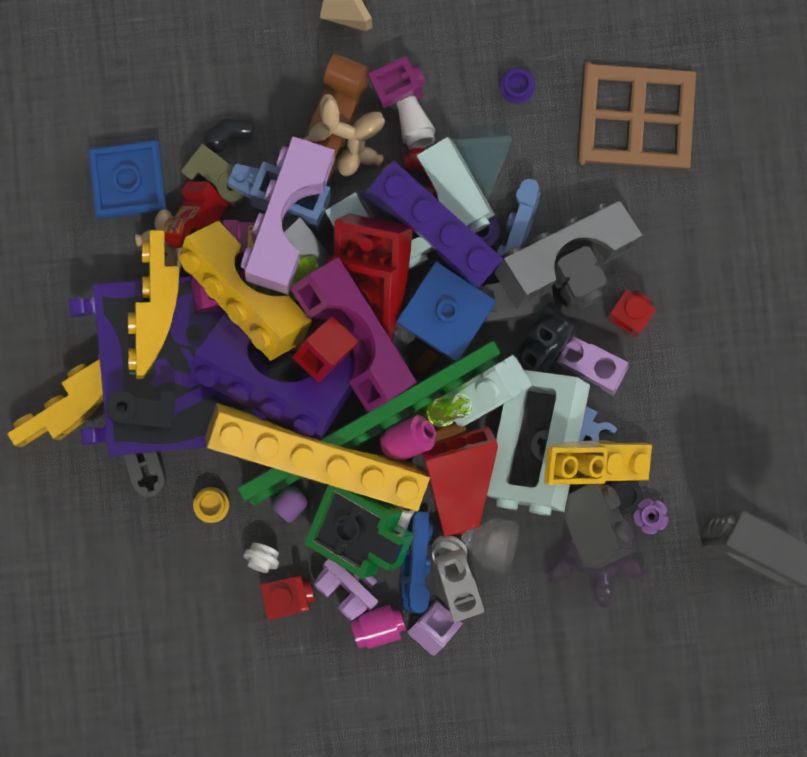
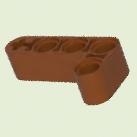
[305,53,369,186]

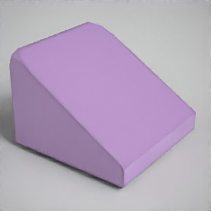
[408,600,463,656]

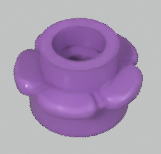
[633,499,669,534]

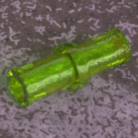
[412,394,472,427]

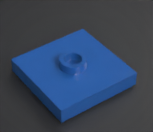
[88,140,167,220]
[396,262,497,363]

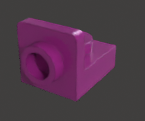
[368,56,426,109]

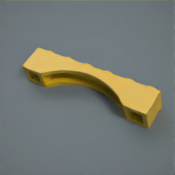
[205,403,430,512]

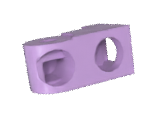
[556,336,629,396]

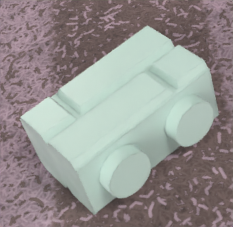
[443,355,531,428]

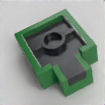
[304,485,415,579]

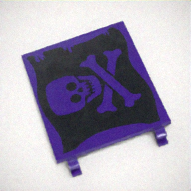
[69,276,311,457]

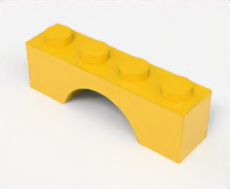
[178,221,312,361]

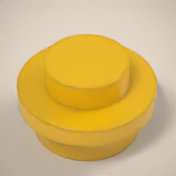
[193,487,230,523]

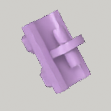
[314,559,379,621]

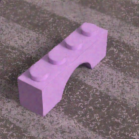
[241,137,335,295]

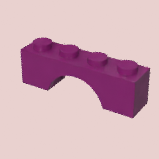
[290,257,417,413]

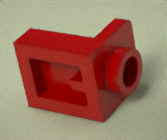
[260,575,315,620]

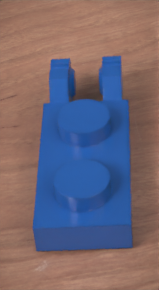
[400,511,433,614]

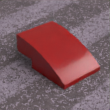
[325,214,412,340]

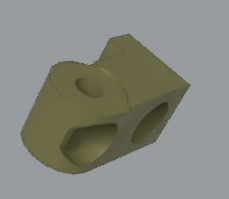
[181,144,248,206]

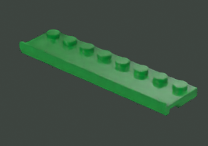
[237,341,501,505]

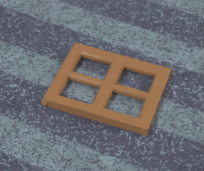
[578,62,696,170]

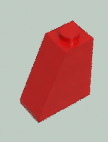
[421,426,498,537]

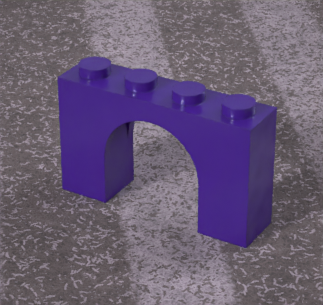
[360,160,503,287]
[190,312,355,441]

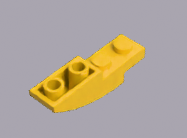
[128,231,179,379]
[7,353,104,448]
[544,440,652,485]

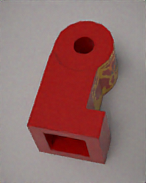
[163,181,228,248]

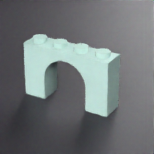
[325,137,495,270]

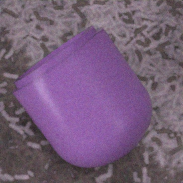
[271,486,307,523]

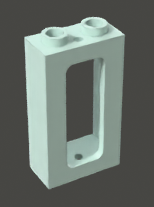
[487,370,590,516]

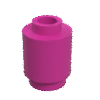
[380,415,436,461]
[350,604,406,649]

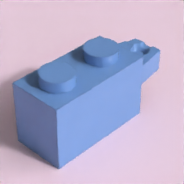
[228,161,331,231]

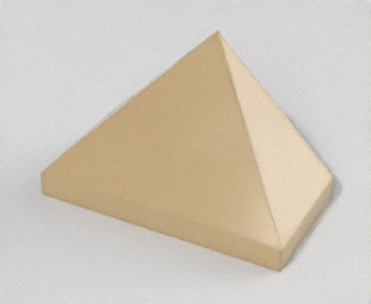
[319,0,373,31]

